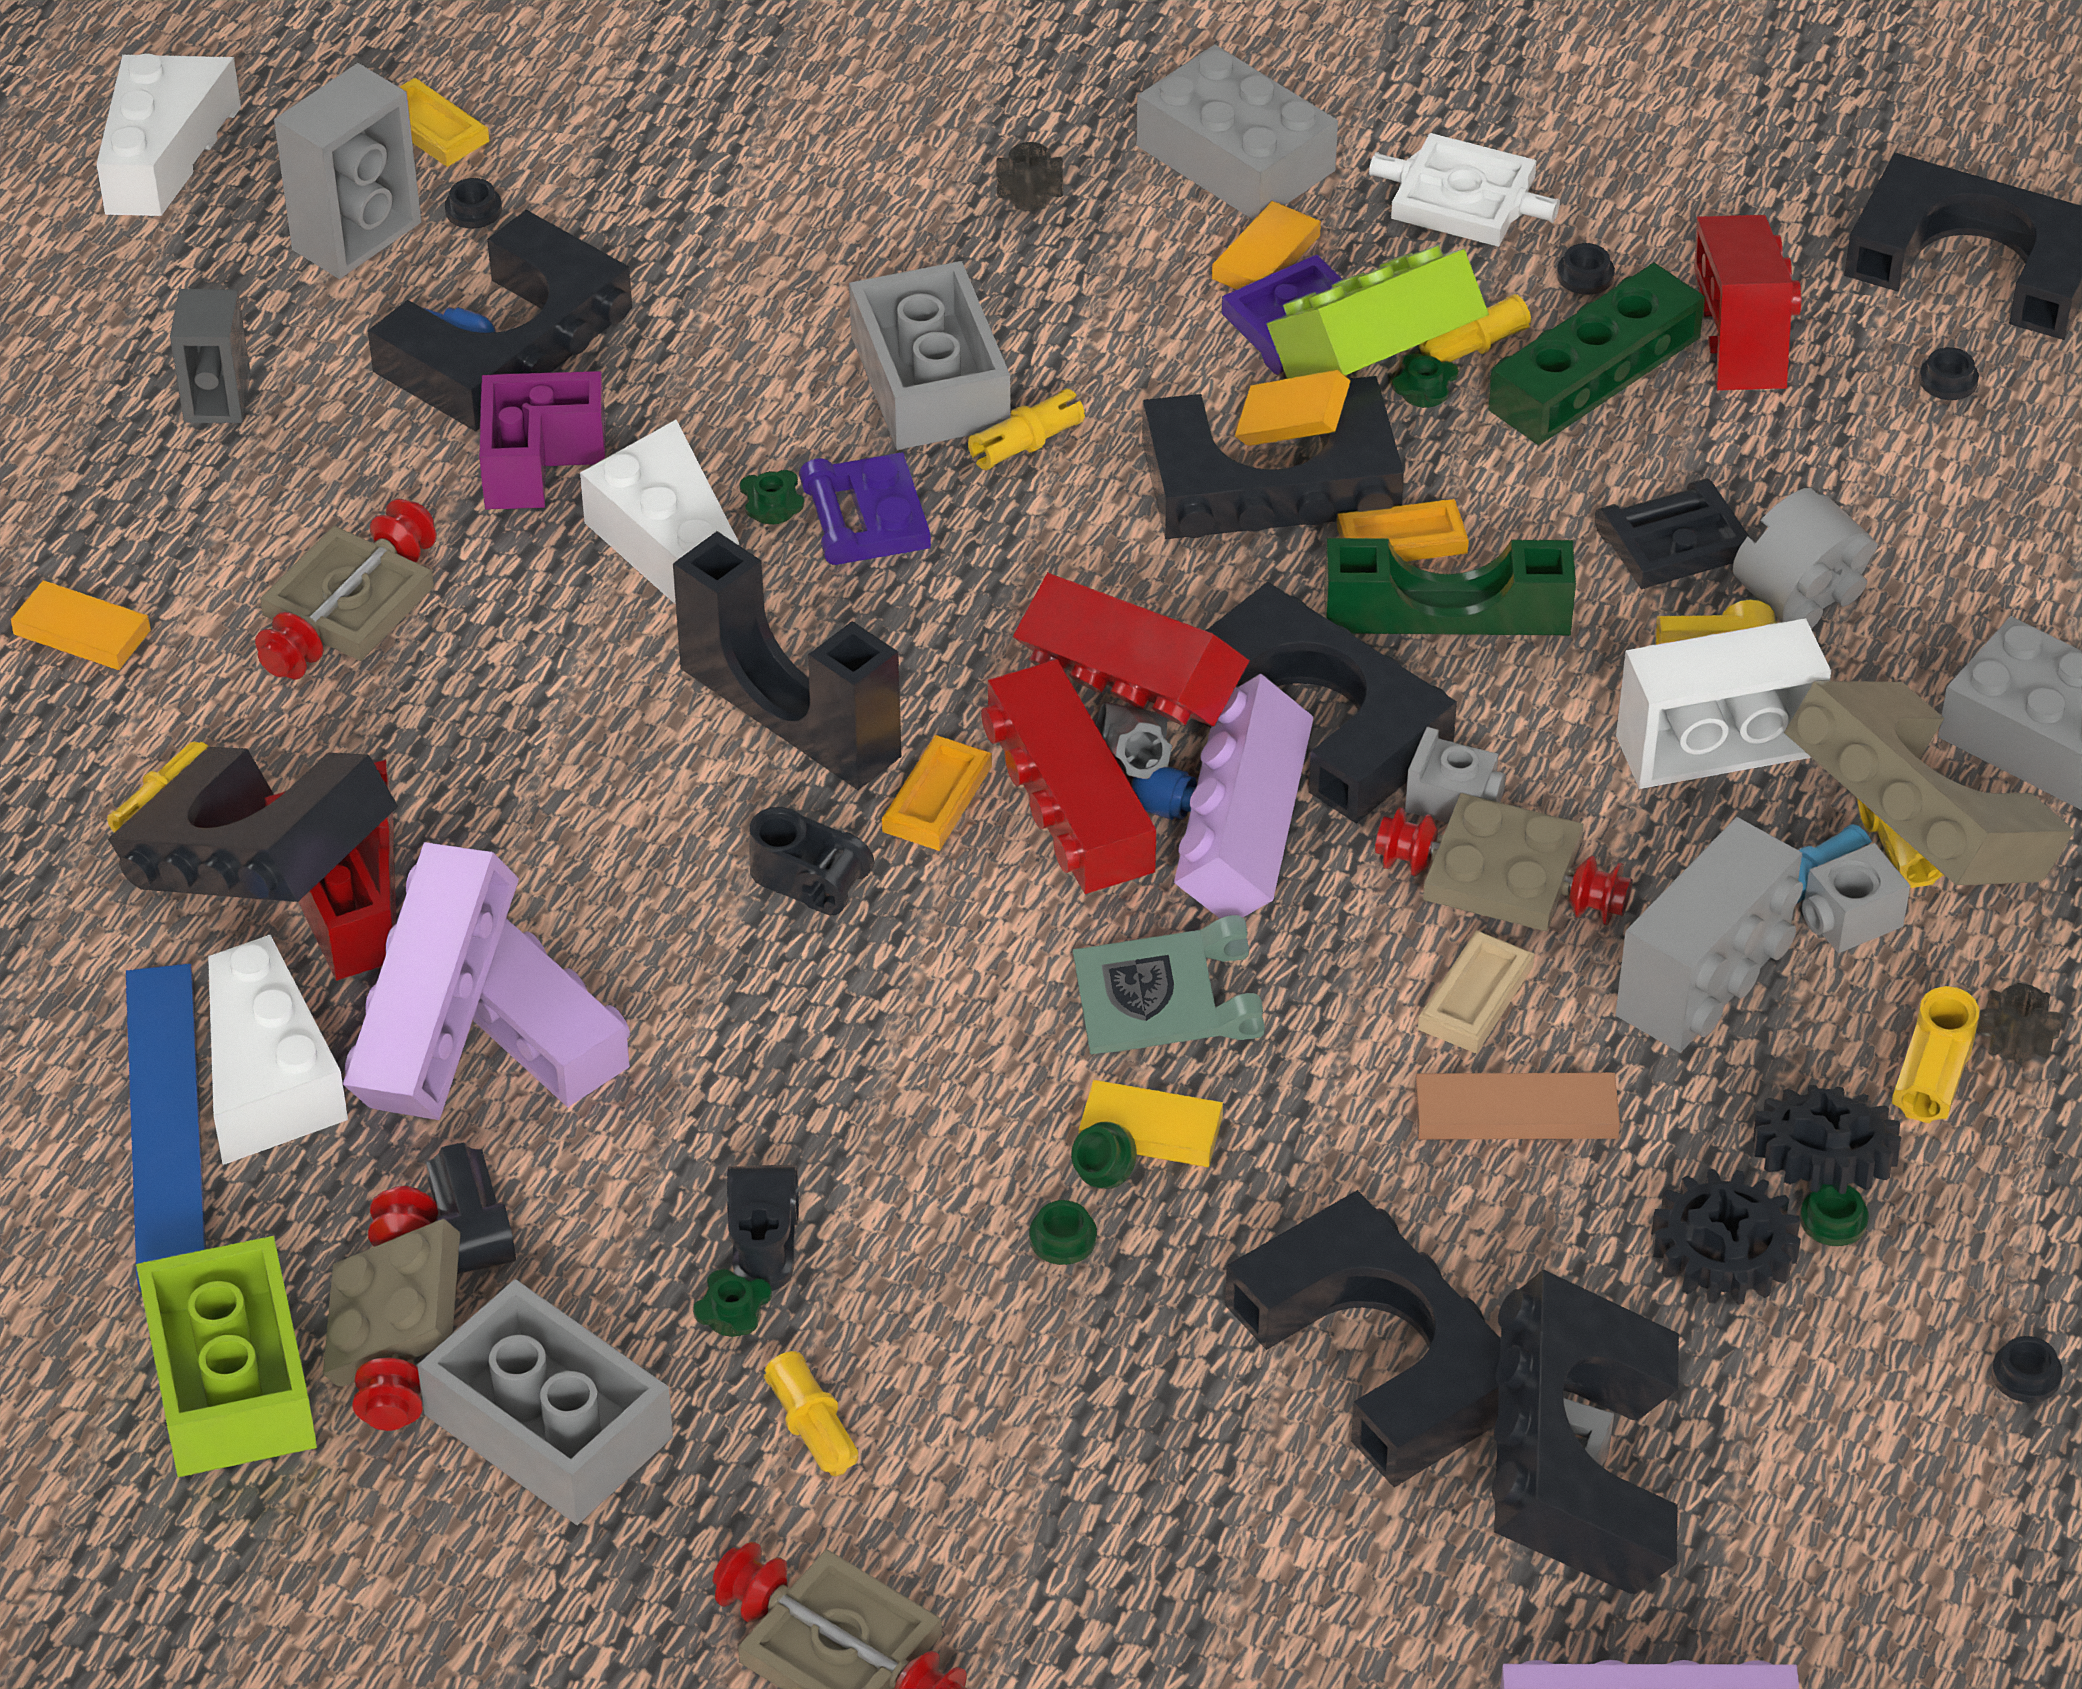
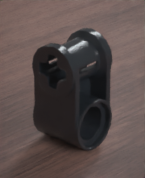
[749,807,875,916]
[727,1165,799,1291]

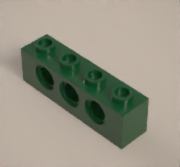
[1488,262,1705,446]

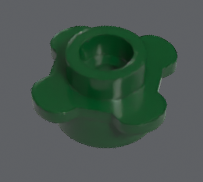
[1392,354,1459,408]
[739,470,804,525]
[693,1269,772,1337]

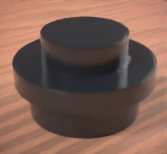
[445,178,502,229]
[1557,243,1615,295]
[1919,347,1979,400]
[1991,1336,2063,1403]

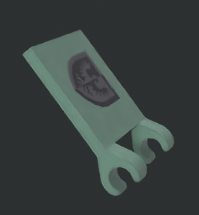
[1073,915,1265,1054]

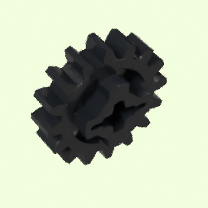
[1753,1085,1902,1194]
[1651,1169,1801,1305]

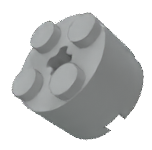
[1733,488,1878,628]

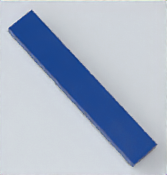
[126,964,206,1292]

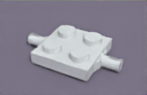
[1369,133,1560,247]

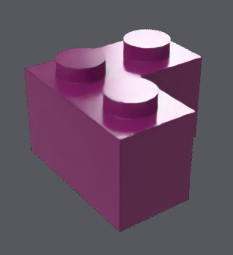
[479,371,606,510]

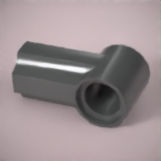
[1096,702,1172,779]

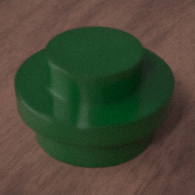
[1071,1122,1137,1189]
[1800,1184,1869,1246]
[1029,1200,1097,1265]

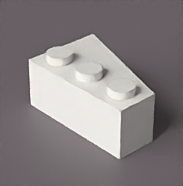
[97,54,241,216]
[580,420,739,604]
[208,935,348,1165]

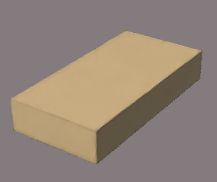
[1418,930,1534,1054]

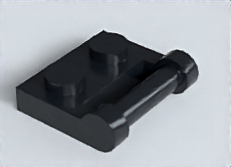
[1595,478,1751,590]

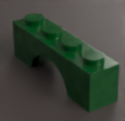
[1324,538,1576,636]

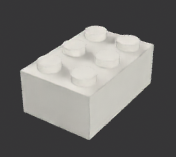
[1616,618,1831,789]

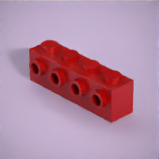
[1012,572,1250,727]
[981,659,1156,894]

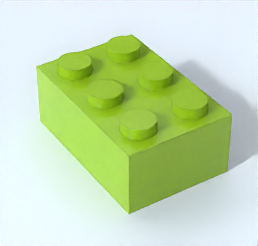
[1266,245,1489,379]
[136,1236,317,1477]

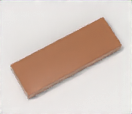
[1415,1073,1620,1140]

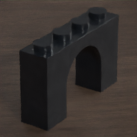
[1844,152,2082,340]
[368,210,632,432]
[1142,376,1404,539]
[673,531,902,790]
[1204,582,1457,824]
[108,747,398,902]
[1225,1190,1501,1488]
[1492,1269,1679,1594]

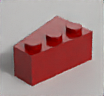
[1694,215,1802,391]
[265,759,396,981]

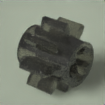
[996,142,1063,211]
[1976,983,2063,1065]

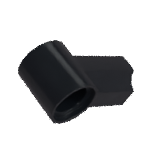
[426,1142,516,1274]

